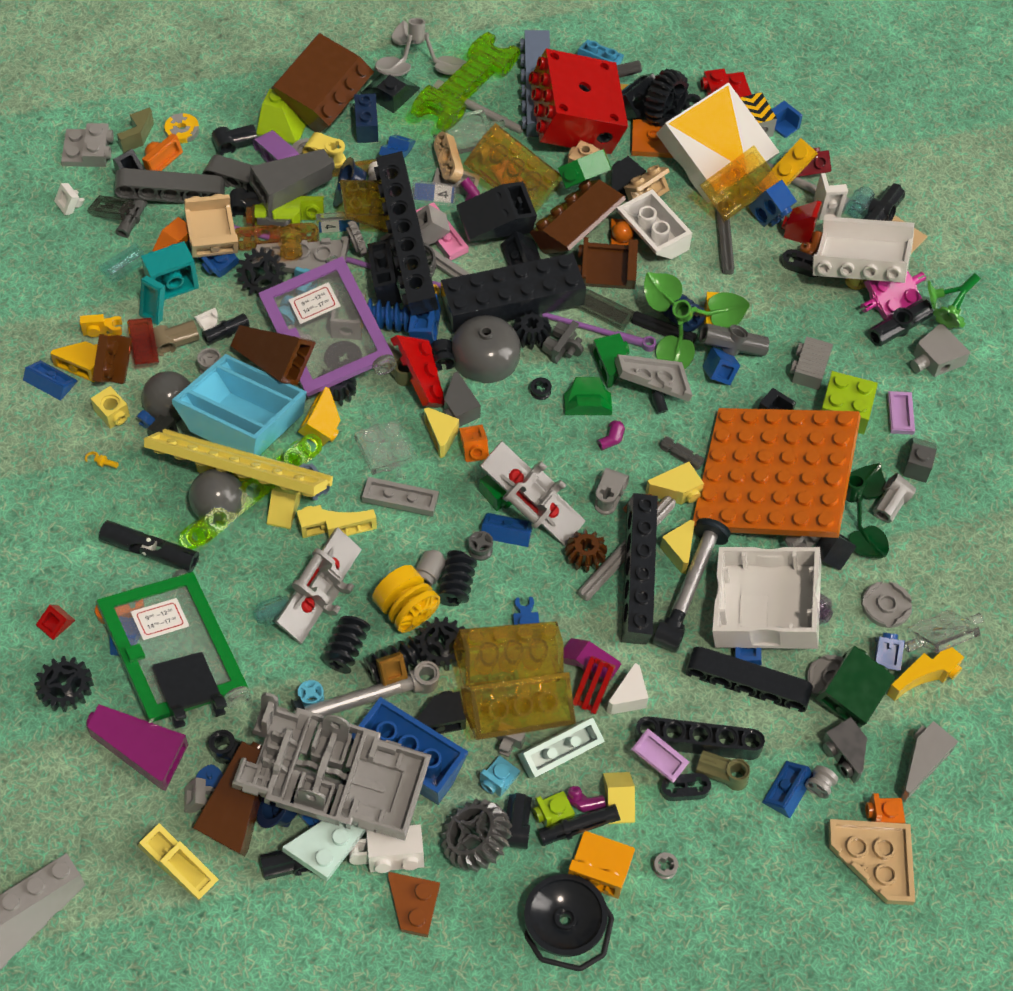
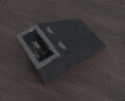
[456,181,537,242]

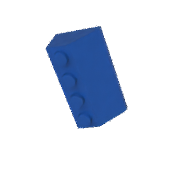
[350,697,468,805]

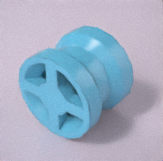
[298,680,325,706]

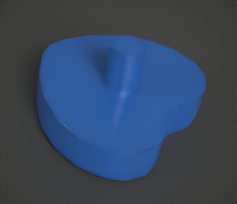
[196,764,223,788]

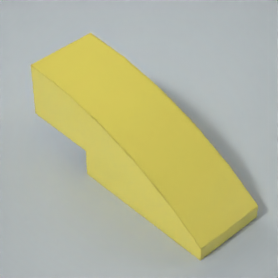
[137,823,219,900]

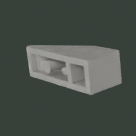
[380,204,450,256]
[901,721,958,803]

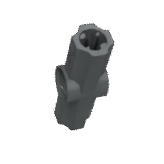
[698,323,770,357]

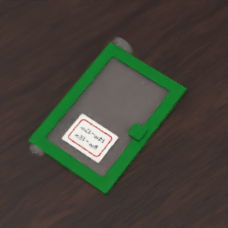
[96,569,251,723]

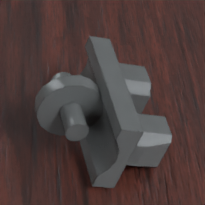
[542,321,584,364]

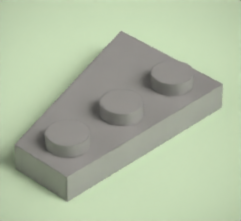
[615,354,692,402]

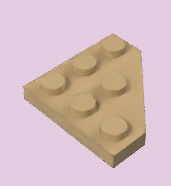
[828,819,915,905]

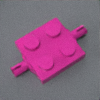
[860,270,926,320]

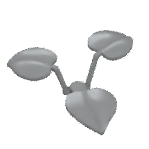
[375,18,472,76]

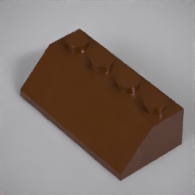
[530,179,626,254]

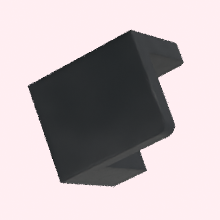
[758,388,796,410]
[815,533,857,570]

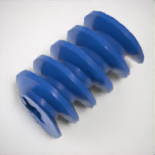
[367,298,411,333]

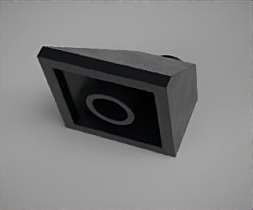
[361,73,420,113]

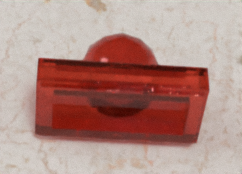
[127,318,159,367]

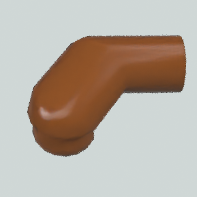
[799,231,823,255]

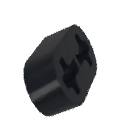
[781,249,818,278]
[660,773,711,801]

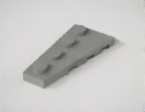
[252,236,350,279]

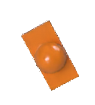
[142,133,183,171]
[611,219,634,245]

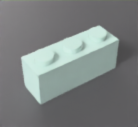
[517,718,605,778]

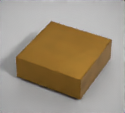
[376,652,408,686]

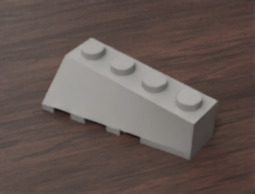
[0,853,85,971]

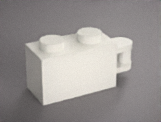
[349,824,424,873]

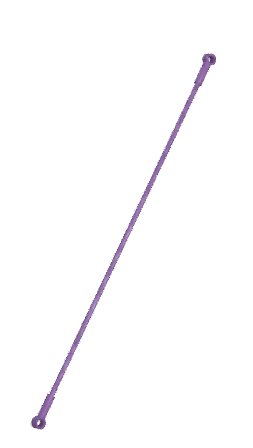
[234,225,656,352]

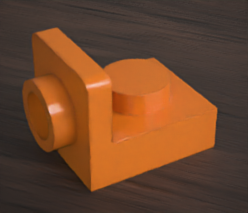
[459,425,489,462]
[865,793,906,824]

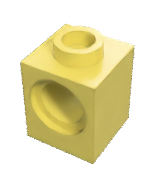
[90,386,130,429]

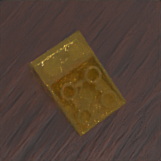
[700,145,779,221]
[339,180,390,232]

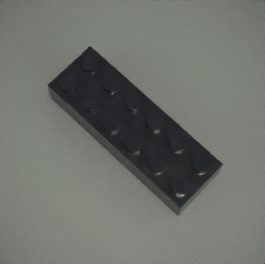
[441,253,586,332]

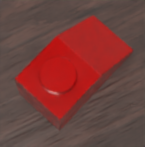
[781,200,822,244]

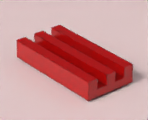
[572,656,616,714]

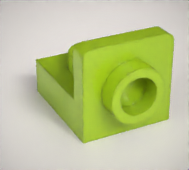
[532,791,575,827]

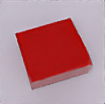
[36,604,75,640]

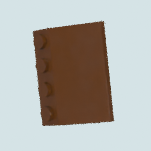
[271,33,374,132]

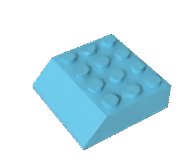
[172,354,307,455]

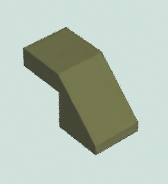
[117,107,154,153]

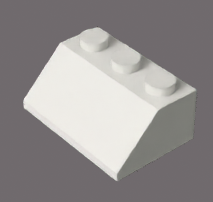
[616,189,692,259]

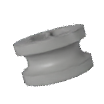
[653,852,678,879]

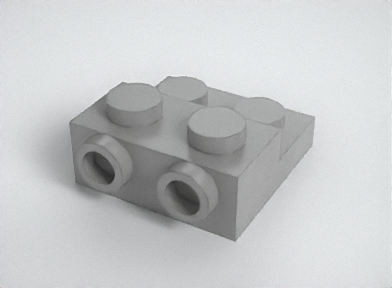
[61,123,114,167]

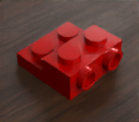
[700,69,752,97]

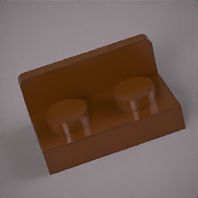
[92,333,132,384]

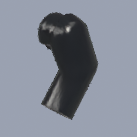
[652,389,668,414]

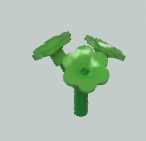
[927,273,981,329]

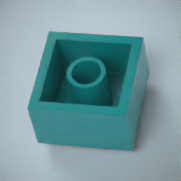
[141,241,199,300]

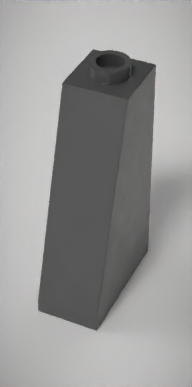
[250,149,335,212]

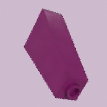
[86,704,188,791]

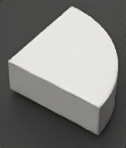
[195,308,218,331]

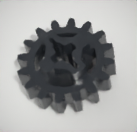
[236,247,287,297]
[414,617,469,671]
[34,656,94,712]

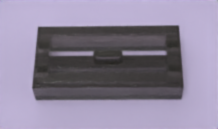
[87,195,135,221]

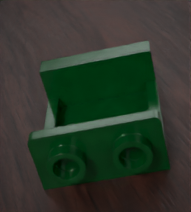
[815,645,896,728]

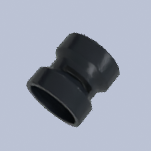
[430,339,456,371]

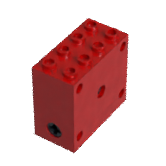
[529,48,628,154]

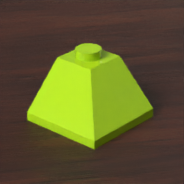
[256,88,307,145]

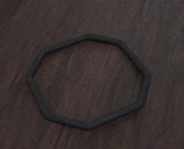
[524,906,614,971]

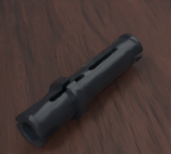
[538,804,621,846]

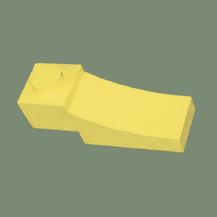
[297,505,377,538]

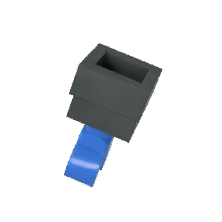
[136,410,179,435]

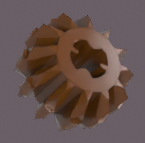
[565,529,607,573]

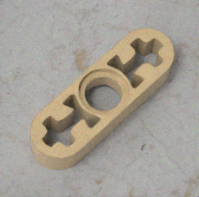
[434,131,463,184]

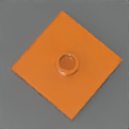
[631,119,673,158]

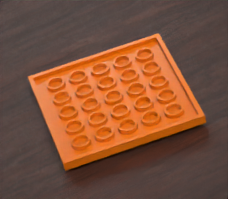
[693,408,861,538]

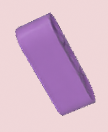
[252,130,299,162]

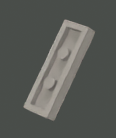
[362,477,439,516]

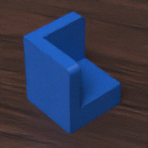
[772,101,803,138]
[703,347,741,385]

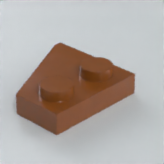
[388,872,440,938]

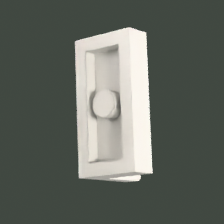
[814,173,848,220]

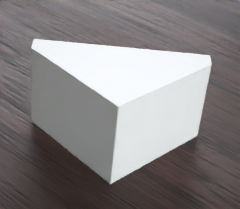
[607,663,648,714]

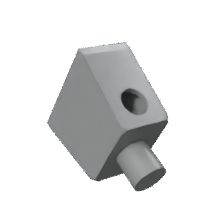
[910,324,971,377]

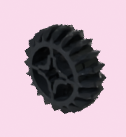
[644,68,689,127]

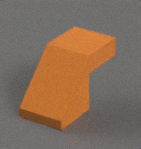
[152,217,189,251]

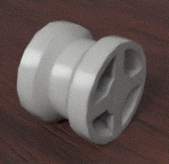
[805,765,838,799]

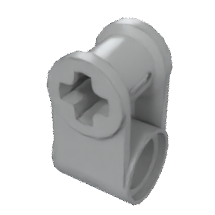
[594,468,629,515]

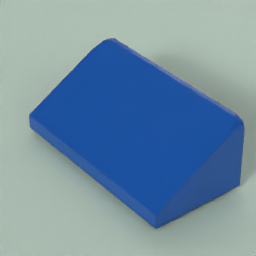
[23,360,78,401]
[481,513,533,547]
[762,761,813,818]

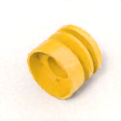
[372,565,440,633]

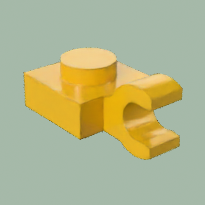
[80,314,122,337]

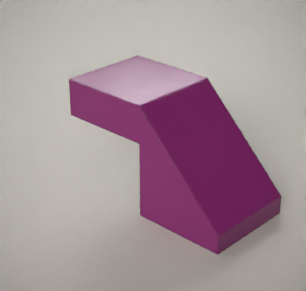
[558,638,622,683]

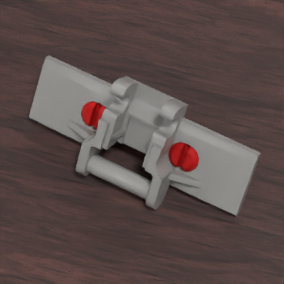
[479,441,586,546]
[275,527,362,644]

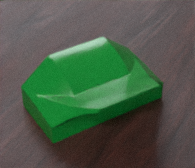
[564,377,612,415]

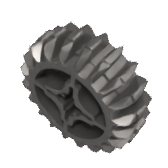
[441,799,512,873]

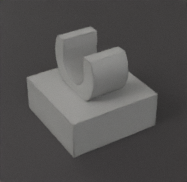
[497,723,525,757]
[184,778,215,813]

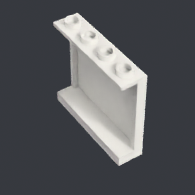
[813,216,915,283]

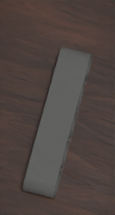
[203,155,310,196]
[115,168,225,203]

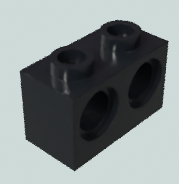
[622,73,655,119]

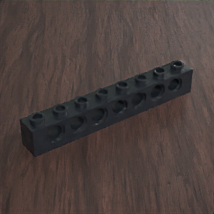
[374,151,439,316]

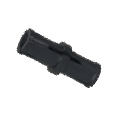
[202,313,250,345]

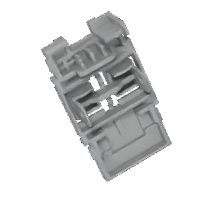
[232,692,431,841]

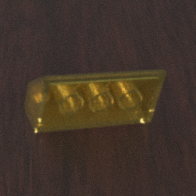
[464,123,562,213]
[453,621,564,690]
[461,672,576,740]

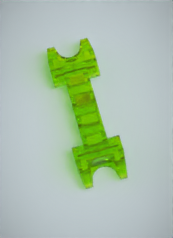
[411,32,521,132]
[178,434,322,550]

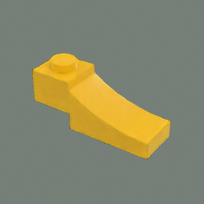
[887,644,964,701]

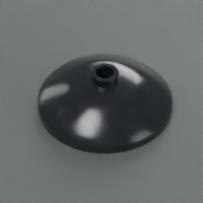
[524,874,608,957]

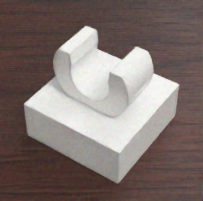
[54,183,85,215]

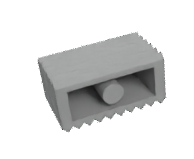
[790,336,833,390]

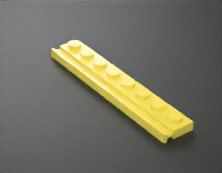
[144,429,333,497]

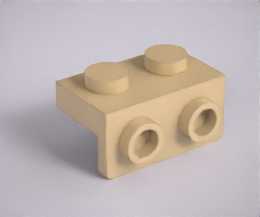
[624,165,670,201]

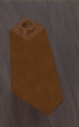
[231,325,316,385]
[193,741,262,857]

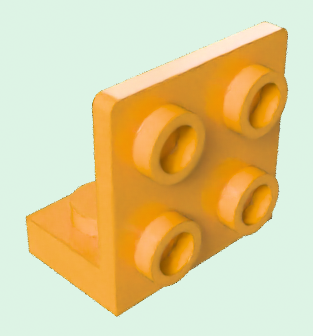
[568,831,635,899]

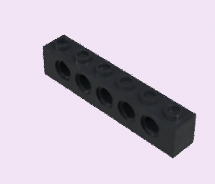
[621,493,658,645]

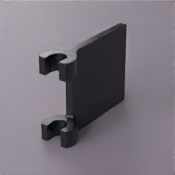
[152,652,227,729]

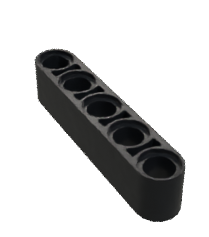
[685,647,813,712]
[634,716,765,760]

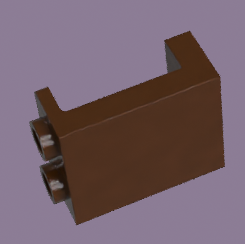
[578,237,638,289]

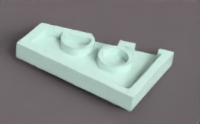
[282,821,366,882]

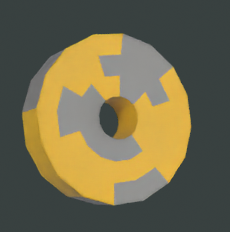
[164,113,200,143]

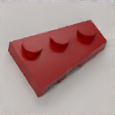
[390,335,444,408]

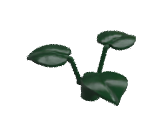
[846,463,889,559]

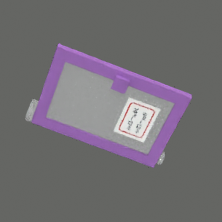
[258,255,397,397]

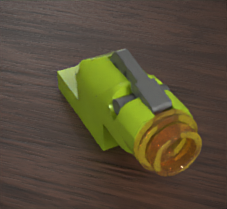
[246,196,324,228]

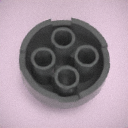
[451,315,521,383]

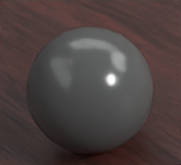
[141,371,191,421]
[189,468,245,524]

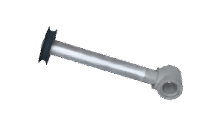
[291,661,440,716]

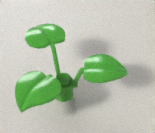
[644,272,750,369]

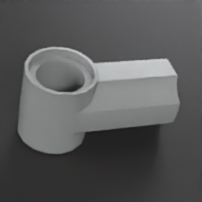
[872,473,916,523]

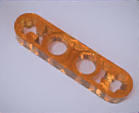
[235,222,320,250]

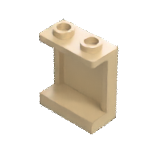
[184,194,238,258]

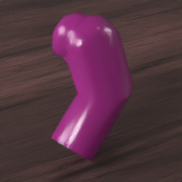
[460,177,480,201]
[597,420,625,451]
[567,786,606,812]

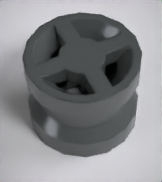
[468,531,493,561]

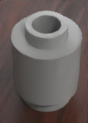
[415,549,446,587]

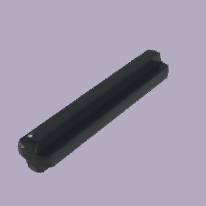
[631,311,697,344]

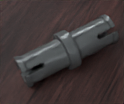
[116,199,147,238]

